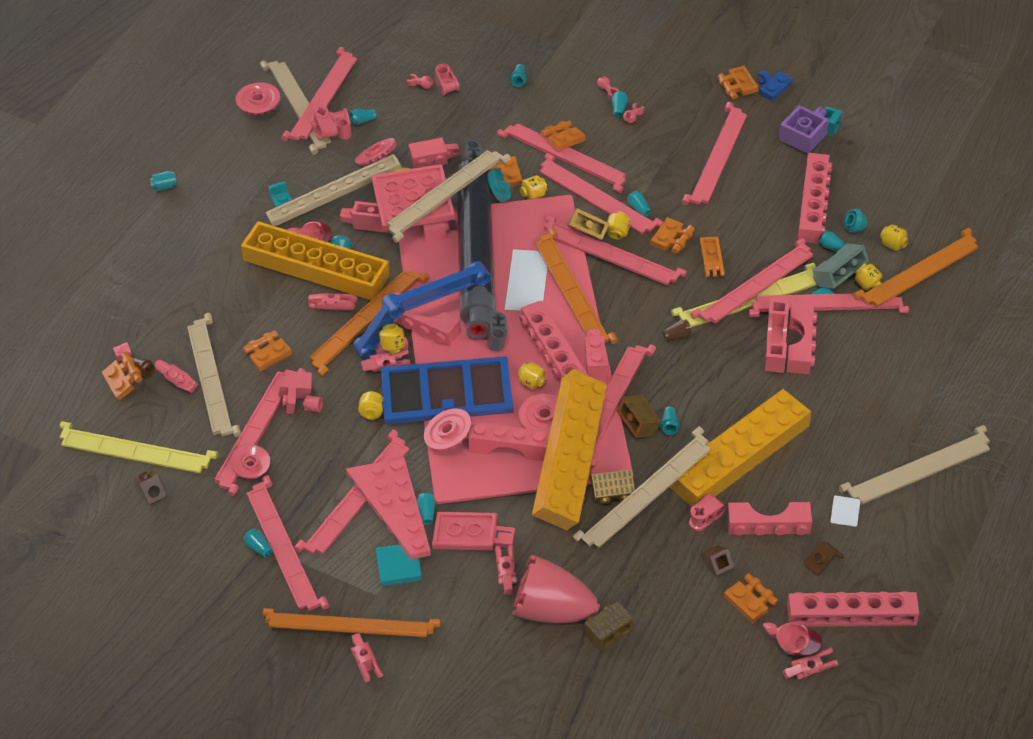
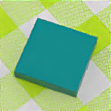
[376,545,422,586]

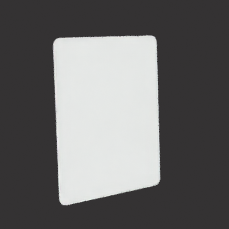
[830,496,860,527]

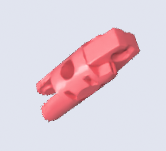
[308,293,357,310]
[361,348,411,372]
[154,360,198,393]
[495,545,517,596]
[351,633,383,683]
[782,647,838,680]

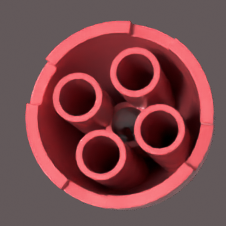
[512,555,600,623]

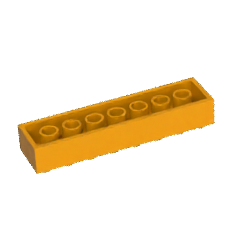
[241,221,390,300]
[532,369,607,530]
[669,389,811,507]

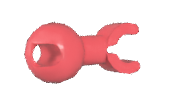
[407,74,433,89]
[597,76,619,100]
[623,103,644,124]

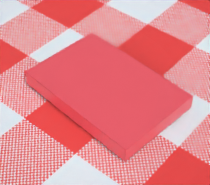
[432,512,498,550]

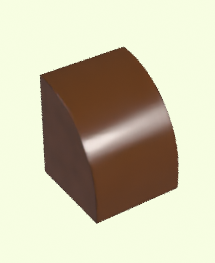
[700,545,734,576]

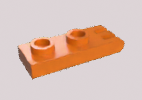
[700,237,724,277]

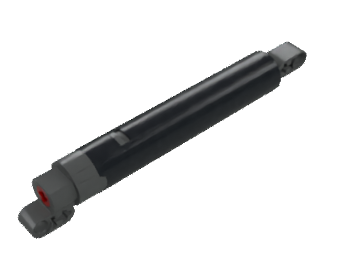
[456,138,507,351]

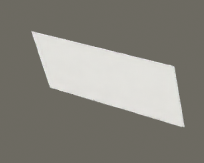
[505,249,547,311]

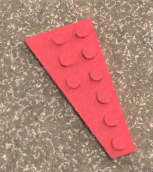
[346,457,431,559]

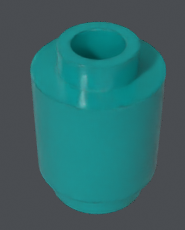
[149,171,177,192]

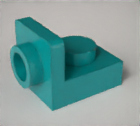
[824,106,843,137]
[268,181,292,208]

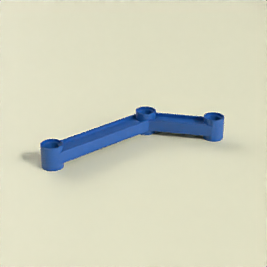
[353,261,491,360]

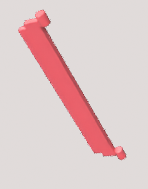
[281,47,357,141]
[682,102,747,205]
[497,123,626,193]
[539,153,664,235]
[544,214,687,286]
[690,238,813,323]
[749,294,909,317]
[590,345,656,469]
[214,368,306,496]
[294,429,409,555]
[247,475,330,611]

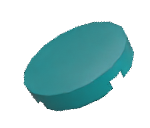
[487,168,511,203]

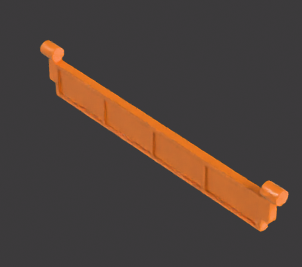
[535,227,618,344]
[853,228,978,308]
[310,270,429,377]
[263,608,441,637]

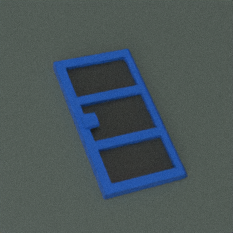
[380,356,513,424]

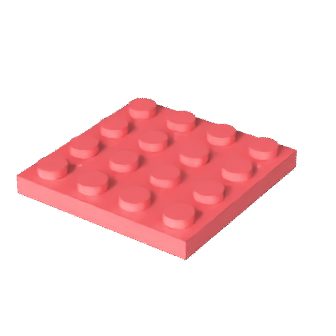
[371,164,455,231]

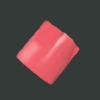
[113,342,133,361]
[303,395,323,413]

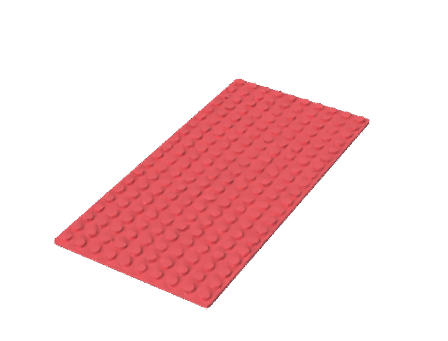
[399,195,633,504]

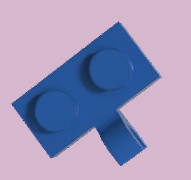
[757,70,793,102]

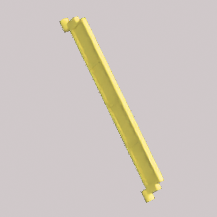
[671,263,816,328]
[60,421,218,474]

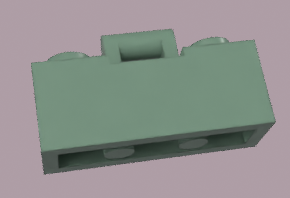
[812,244,869,288]

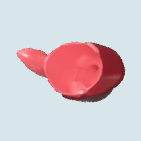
[287,221,333,242]
[763,622,823,657]

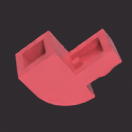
[278,372,312,414]

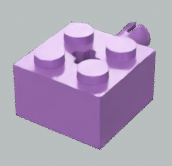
[779,105,829,154]

